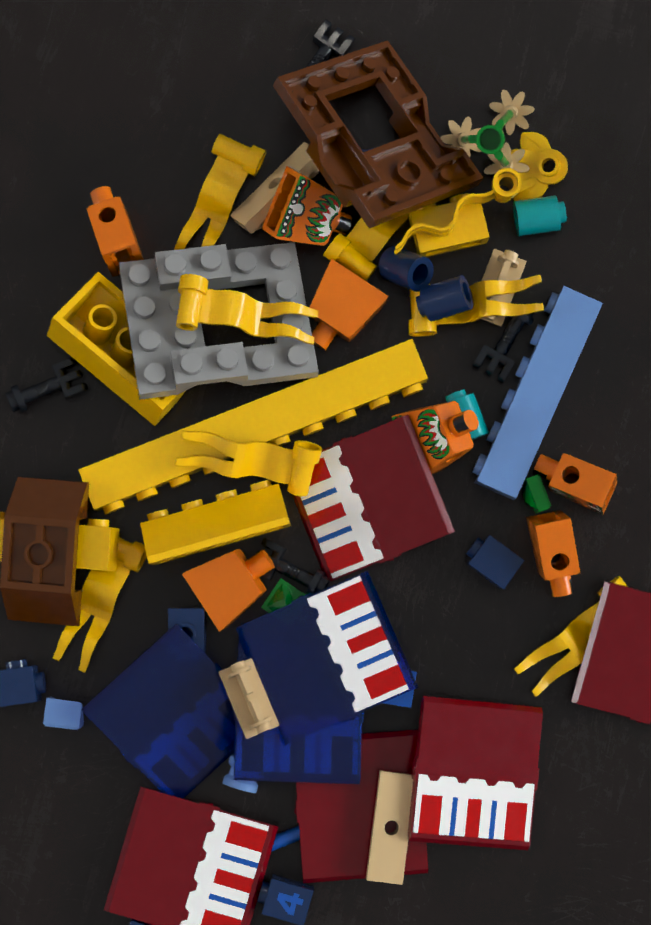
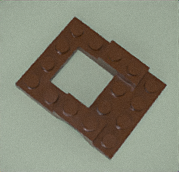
[273,40,483,229]

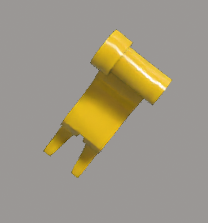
[174,134,266,250]
[394,168,522,255]
[323,213,410,281]
[176,274,318,345]
[408,275,544,337]
[174,430,322,496]
[53,537,147,673]
[514,576,627,697]

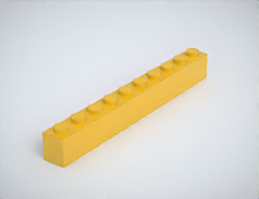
[78,339,428,514]

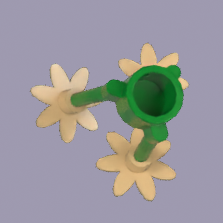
[440,90,535,175]

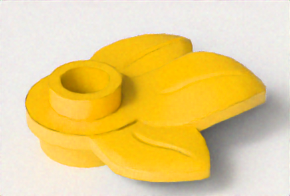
[511,132,568,201]

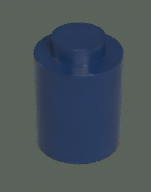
[378,246,434,292]
[416,275,474,322]

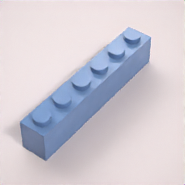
[472,286,603,500]

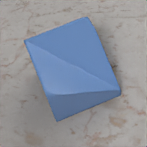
[43,696,84,730]

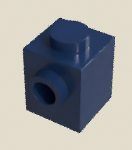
[168,608,207,659]
[0,659,46,707]

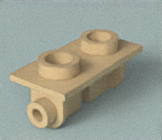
[481,249,527,327]
[218,658,280,739]

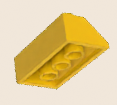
[46,272,186,426]
[140,480,291,565]

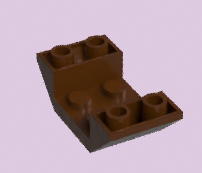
[0,477,89,626]

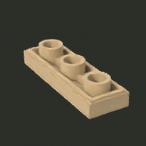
[230,142,319,234]
[366,770,413,885]

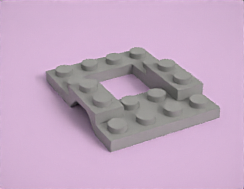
[119,242,319,400]

